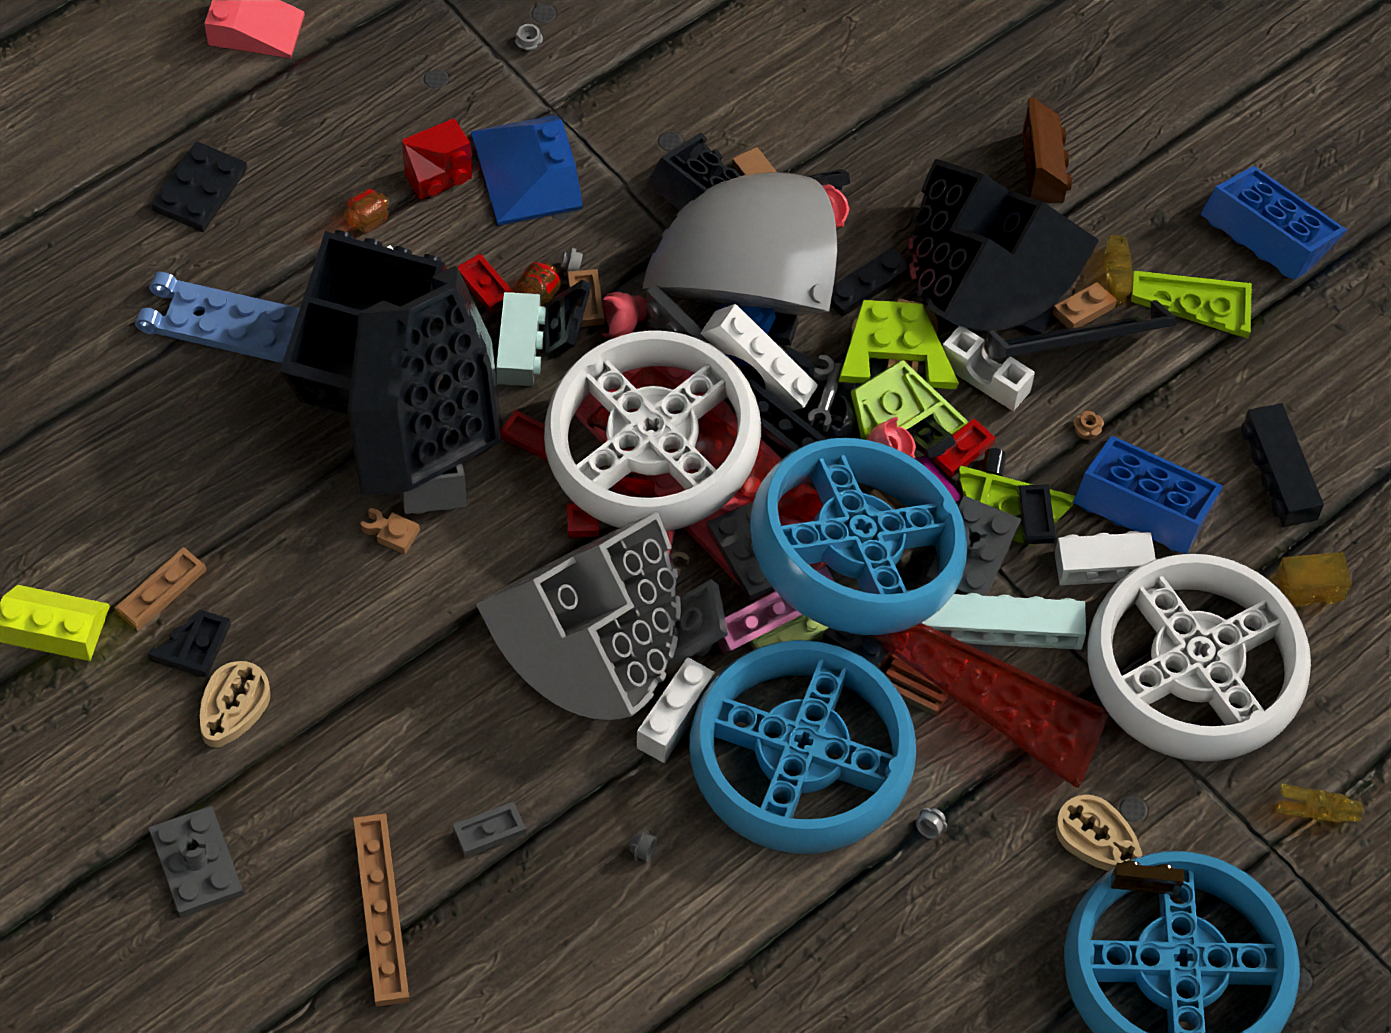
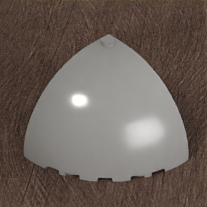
[642,172,837,316]
[476,512,681,720]

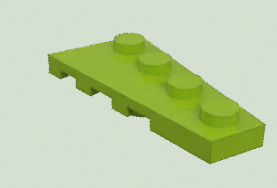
[1131,271,1252,339]

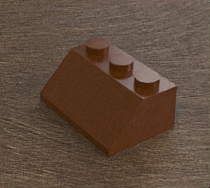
[1022,98,1072,203]

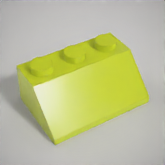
[0,585,110,661]

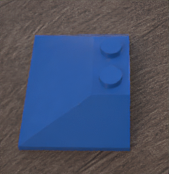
[471,115,583,226]

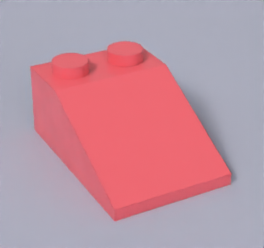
[205,0,305,59]

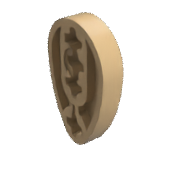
[200,661,271,748]
[1056,795,1142,871]

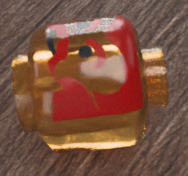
[344,189,390,232]
[517,262,561,306]

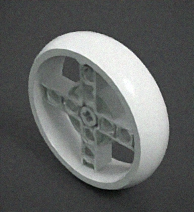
[544,331,761,531]
[1088,554,1311,762]

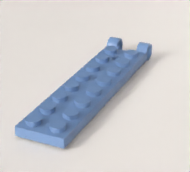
[135,272,300,363]

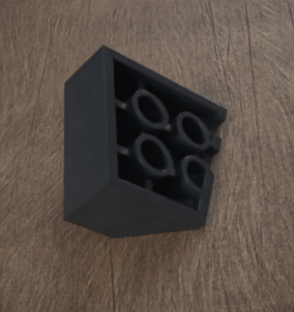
[646,133,740,212]

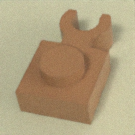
[360,508,420,555]

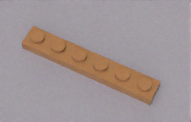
[353,813,410,1007]

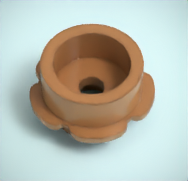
[1074,411,1104,440]

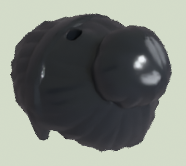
[811,395,860,439]

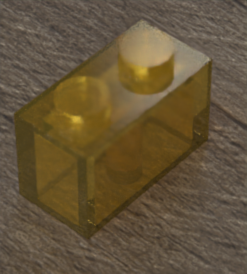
[1277,552,1352,606]

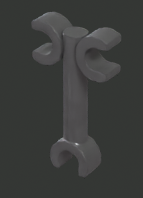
[807,355,855,432]

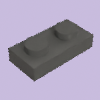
[452,801,526,858]

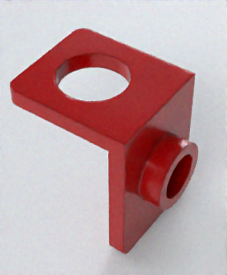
[612,477,655,498]

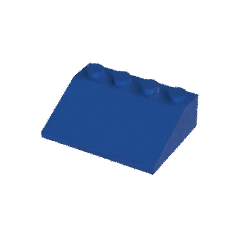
[1200,166,1347,280]
[1073,435,1223,554]

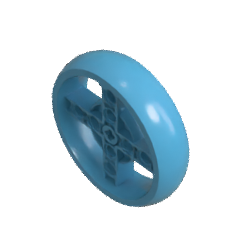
[750,438,967,635]
[689,640,916,854]
[1064,851,1300,1033]

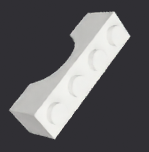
[700,304,818,411]

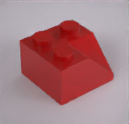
[402,118,472,200]

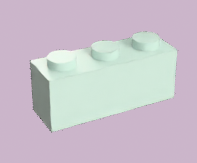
[496,292,546,386]

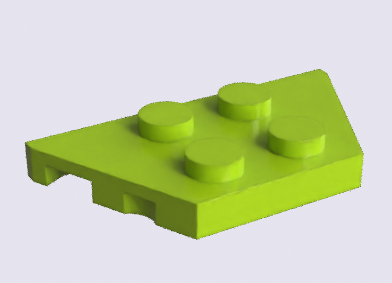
[958,466,1075,546]

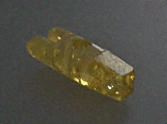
[1104,235,1133,308]
[1276,784,1363,823]

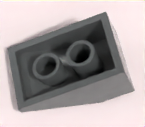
[400,432,467,514]

